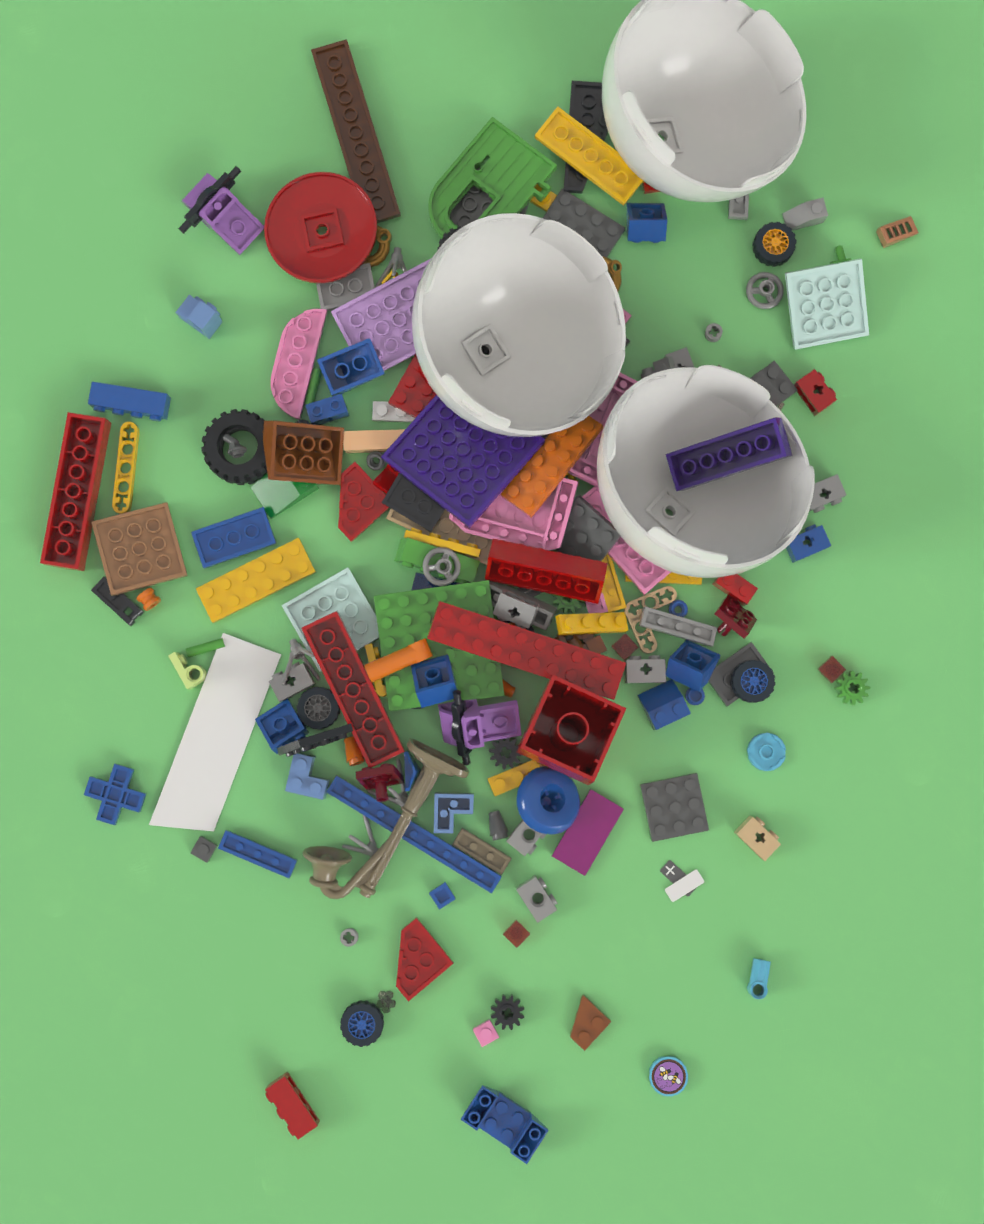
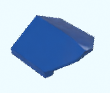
[404,751,421,791]

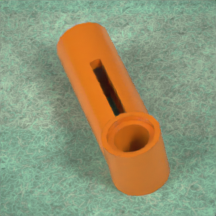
[364,638,433,682]

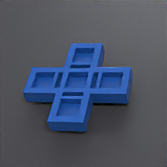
[84,764,147,825]

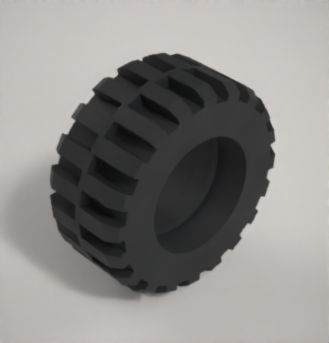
[201,409,267,485]

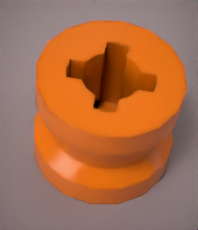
[136,587,161,611]

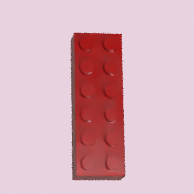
[485,539,608,604]

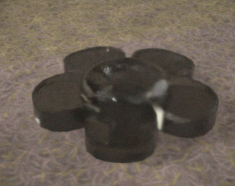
[377,990,396,1013]

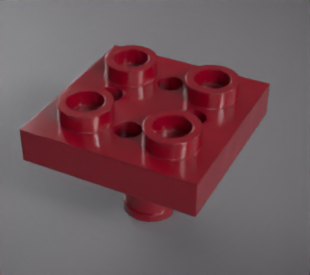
[714,595,757,639]
[356,763,404,802]

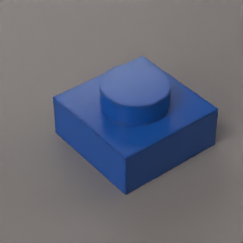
[429,882,456,910]

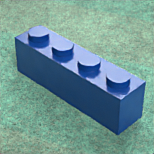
[88,382,171,421]

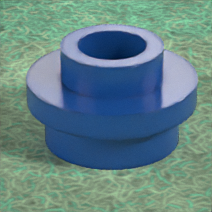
[669,600,688,618]

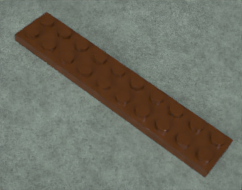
[311,39,401,223]

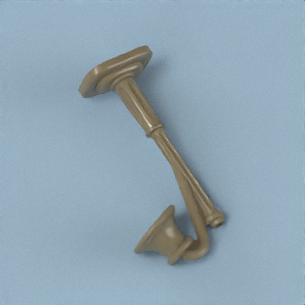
[302,738,469,899]

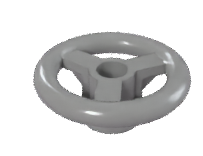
[746,272,784,309]
[422,547,461,586]

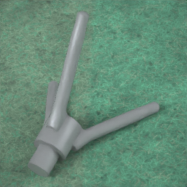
[375,247,407,288]
[281,639,320,685]
[367,759,408,807]
[342,815,379,857]

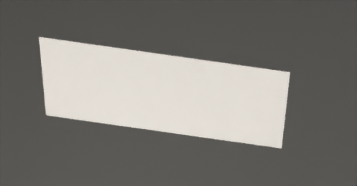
[149,633,281,831]

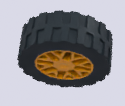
[752,222,797,267]

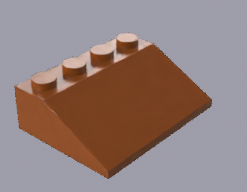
[263,421,344,485]

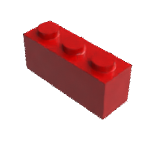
[265,1072,320,1139]

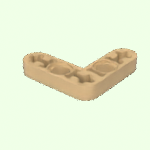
[624,586,677,654]

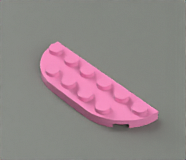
[270,309,327,420]

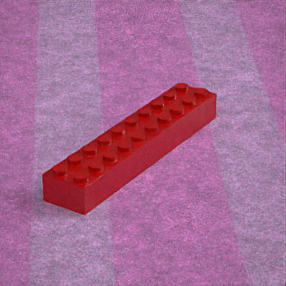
[426,601,626,700]

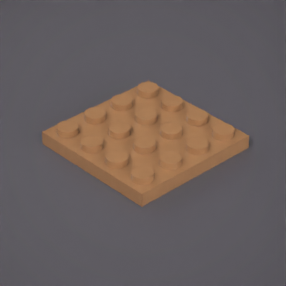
[91,502,188,596]

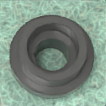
[366,451,385,470]

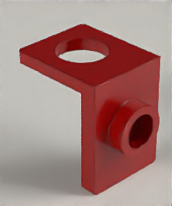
[372,464,399,494]

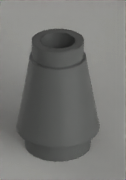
[488,811,509,841]

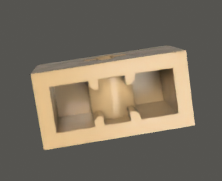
[734,816,781,861]

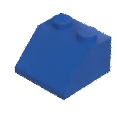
[627,203,667,243]
[666,640,721,692]
[411,654,458,708]
[637,679,691,730]

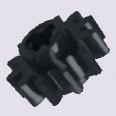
[489,738,523,770]
[491,994,524,1030]

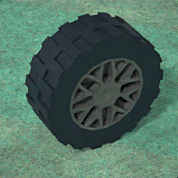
[296,687,340,729]

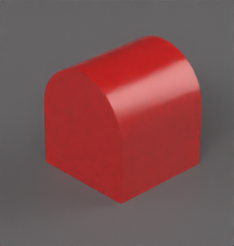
[516,675,626,785]

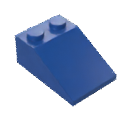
[317,338,385,396]

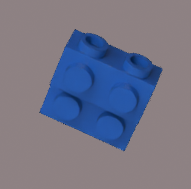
[255,698,309,754]

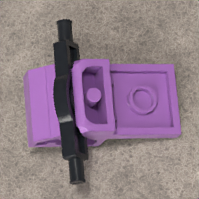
[178,166,264,255]
[438,690,522,765]

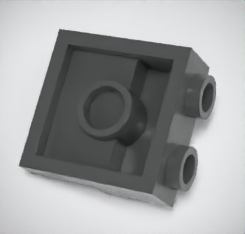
[750,360,798,407]

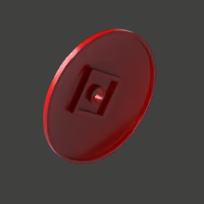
[264,172,377,283]

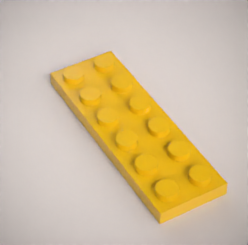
[534,106,643,206]
[195,538,316,623]

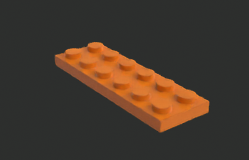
[500,416,604,518]

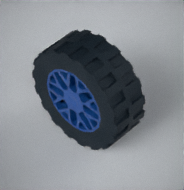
[730,660,776,703]
[340,1000,384,1047]

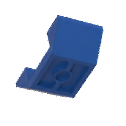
[461,1085,548,1164]

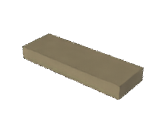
[452,828,512,875]

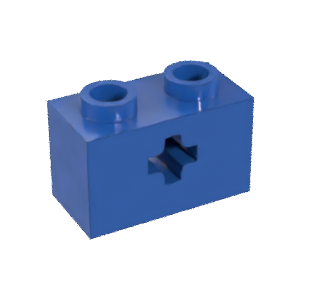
[305,393,349,425]
[786,524,831,563]

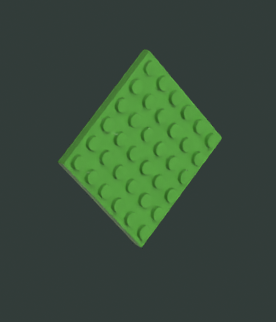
[374,580,505,711]

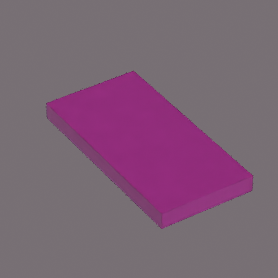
[551,789,624,876]

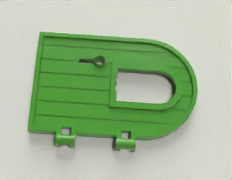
[428,117,557,238]

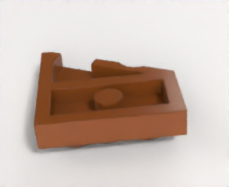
[570,995,611,1051]

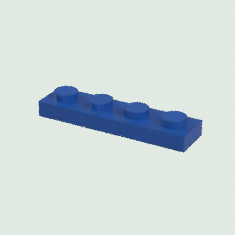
[218,830,298,878]

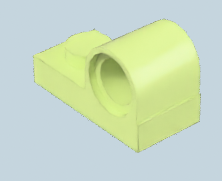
[168,652,207,690]

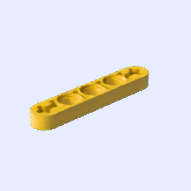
[112,421,140,514]

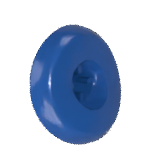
[517,766,580,834]

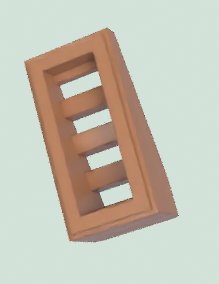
[876,216,919,248]

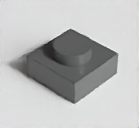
[191,836,218,863]

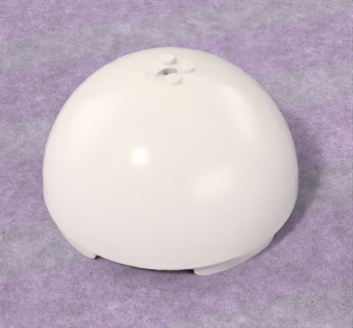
[602,0,806,202]
[412,213,626,437]
[597,365,815,578]

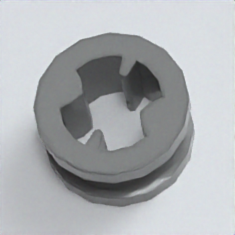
[705,323,723,342]
[340,928,359,947]

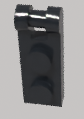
[91,576,144,626]

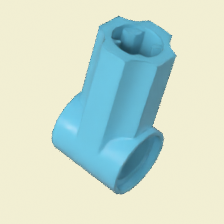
[747,958,771,999]

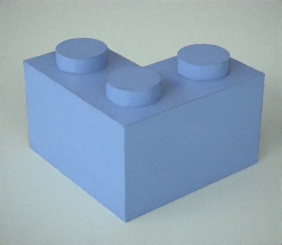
[175,295,223,339]
[285,753,330,800]
[434,792,474,834]

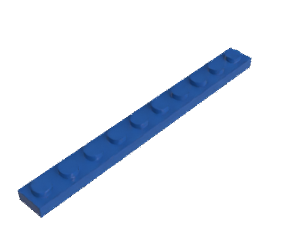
[326,775,502,893]

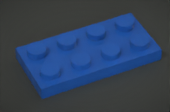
[191,507,277,569]

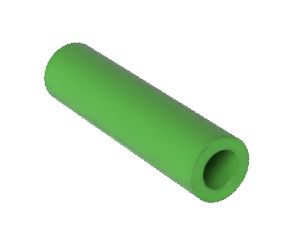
[304,368,322,405]
[186,638,225,658]

